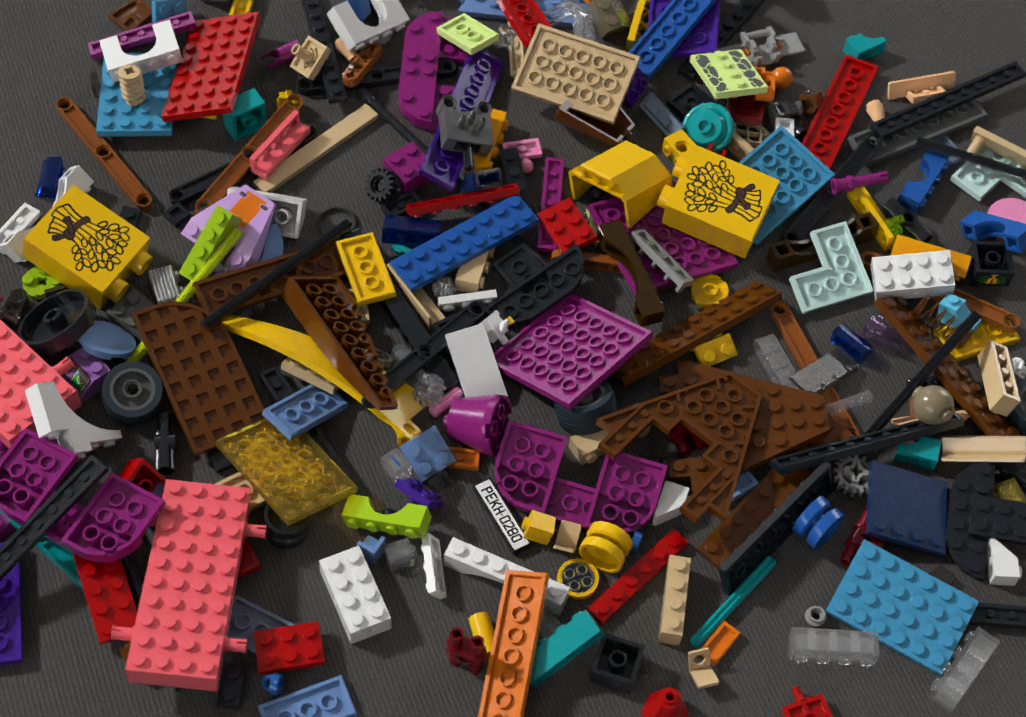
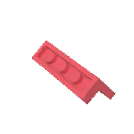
[249,110,311,180]

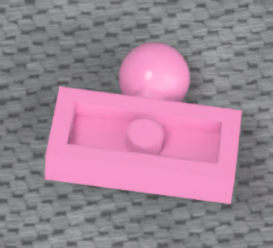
[502,138,542,174]

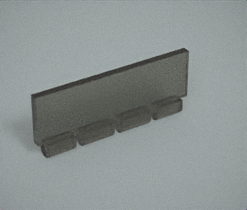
[789,346,859,394]

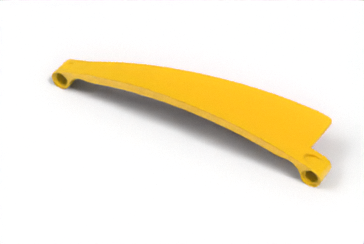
[221,314,429,447]

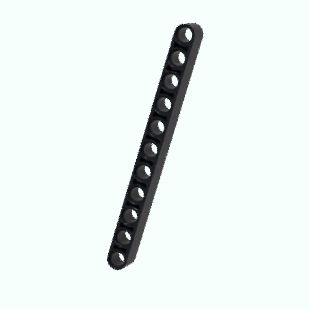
[340,227,458,394]

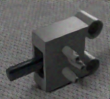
[436,95,493,172]

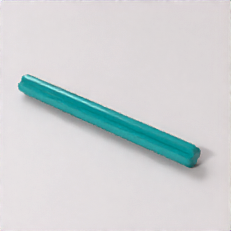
[690,556,776,648]

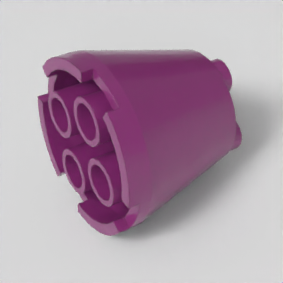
[443,394,512,456]

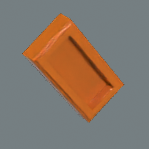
[700,621,741,666]

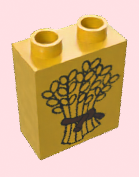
[657,145,780,259]
[23,185,153,309]

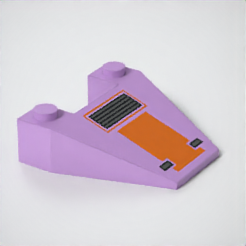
[181,184,276,270]

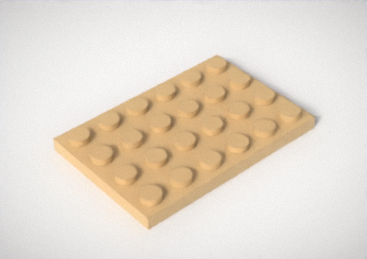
[511,23,640,125]

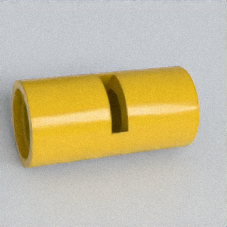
[469,612,494,661]

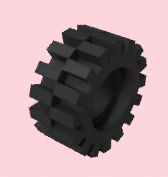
[364,168,401,203]

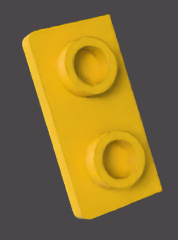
[690,333,738,366]

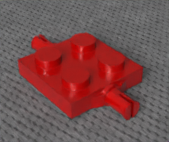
[781,686,833,717]

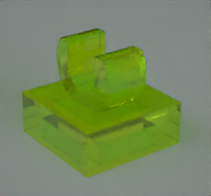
[884,214,905,237]

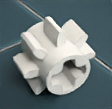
[1010,357,1026,382]

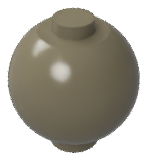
[912,385,954,425]

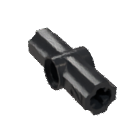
[882,198,933,243]
[154,412,177,475]

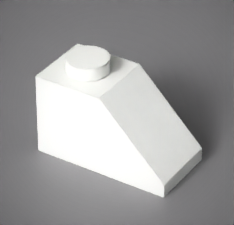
[652,480,690,526]
[986,538,1022,586]

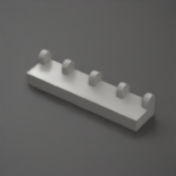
[629,229,694,293]

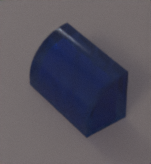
[35,157,65,198]
[461,167,503,192]
[830,323,875,365]

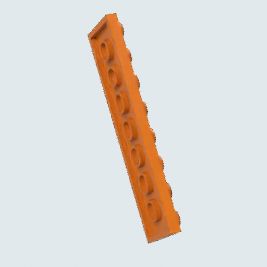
[478,570,549,717]

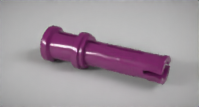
[830,171,889,195]

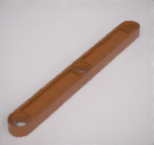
[195,94,303,214]
[56,97,153,212]
[860,251,1020,333]
[770,301,860,436]

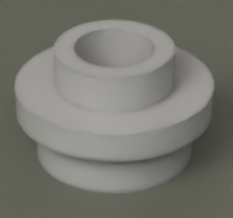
[805,606,827,627]

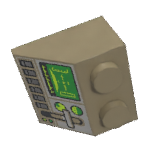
[587,0,632,39]

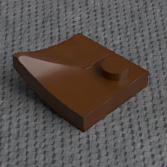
[108,0,152,32]

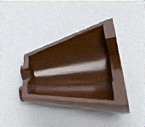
[553,99,635,147]

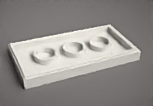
[445,323,508,397]

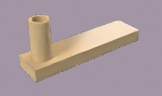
[967,126,1026,168]

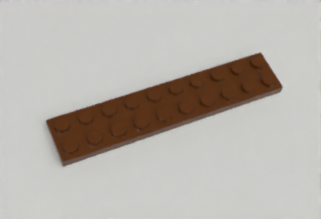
[609,280,782,387]
[874,297,1020,436]
[696,414,856,570]

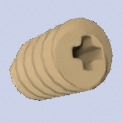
[118,65,146,106]

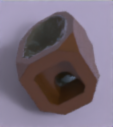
[798,89,823,114]

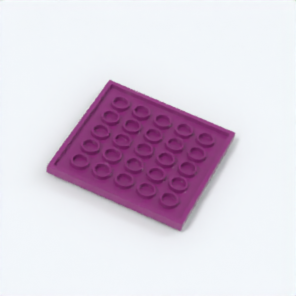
[587,181,739,297]
[493,294,653,410]

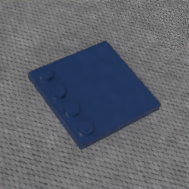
[866,460,947,557]

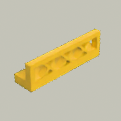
[626,0,650,52]
[847,187,897,252]

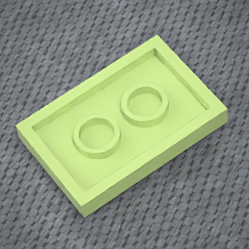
[437,13,499,55]

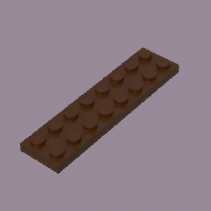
[192,239,347,313]

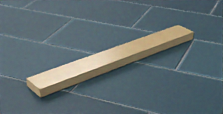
[253,104,378,193]

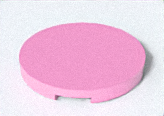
[987,198,1026,242]

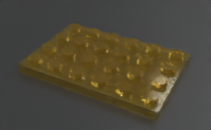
[216,418,358,526]

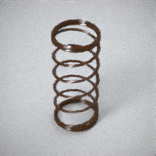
[913,295,974,350]

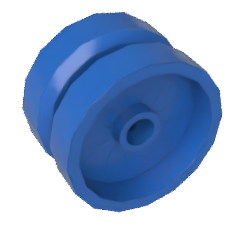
[792,496,845,550]

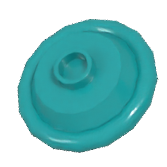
[683,102,734,153]

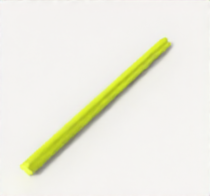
[124,227,244,363]

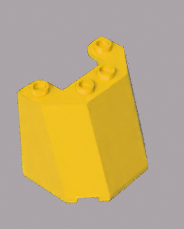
[568,141,673,228]

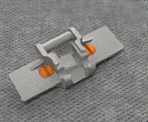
[718,26,805,67]

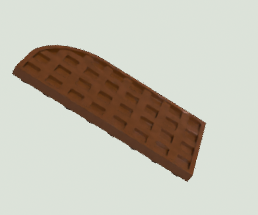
[132,302,272,456]

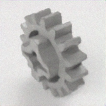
[832,455,870,497]

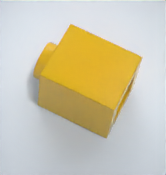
[522,510,556,545]

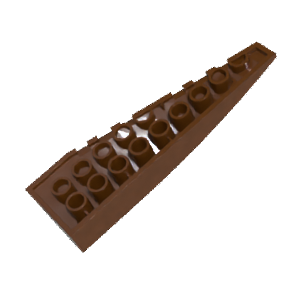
[281,276,398,410]

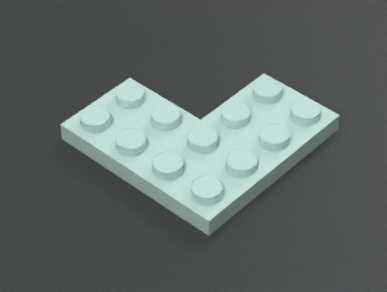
[950,147,1026,201]
[789,221,874,314]

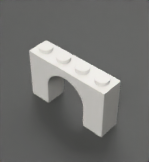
[327,0,410,51]
[99,20,183,83]

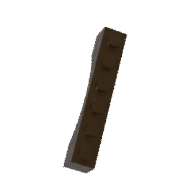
[766,212,879,273]
[596,220,666,327]

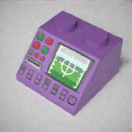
[61,347,111,403]

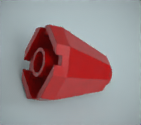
[641,687,689,717]

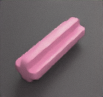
[429,387,463,417]

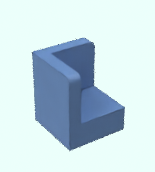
[356,535,386,565]

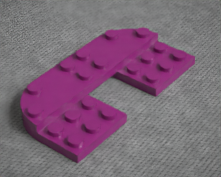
[398,11,478,132]
[495,420,668,535]
[0,428,166,562]

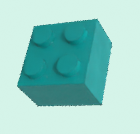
[223,88,267,141]

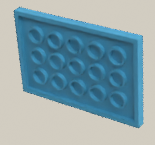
[96,53,177,137]
[739,125,835,247]
[825,539,979,676]

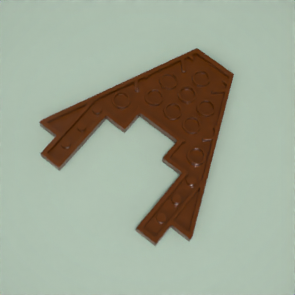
[659,359,830,494]
[596,371,762,523]

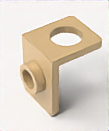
[553,520,581,553]
[688,647,719,689]

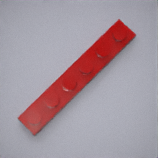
[405,183,520,218]
[587,529,688,626]

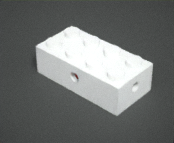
[871,250,955,301]
[319,546,391,644]

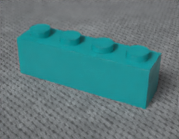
[530,610,605,688]

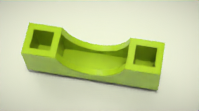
[179,205,242,280]
[341,494,432,539]

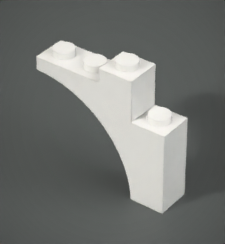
[25,381,122,460]

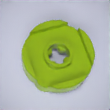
[22,266,62,301]

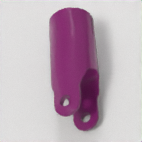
[261,40,301,69]

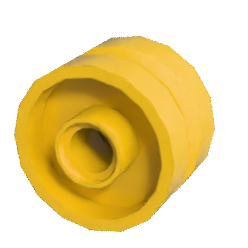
[579,521,633,573]

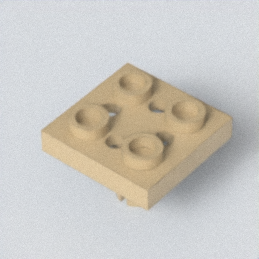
[290,36,332,81]

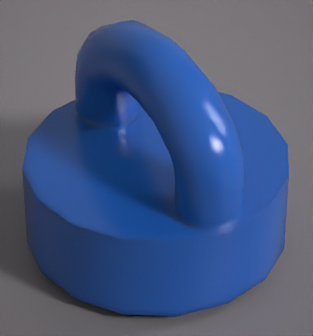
[629,531,643,552]
[262,673,284,696]

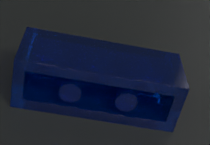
[382,214,442,247]

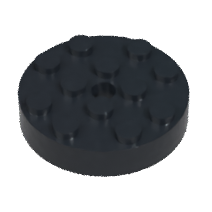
[17,288,96,356]

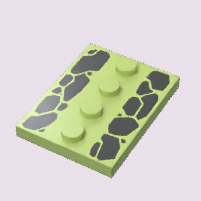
[690,49,768,99]

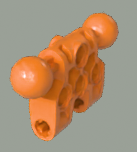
[729,64,793,102]

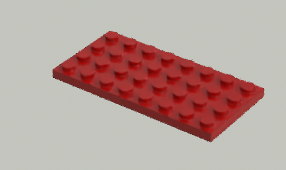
[161,12,261,122]

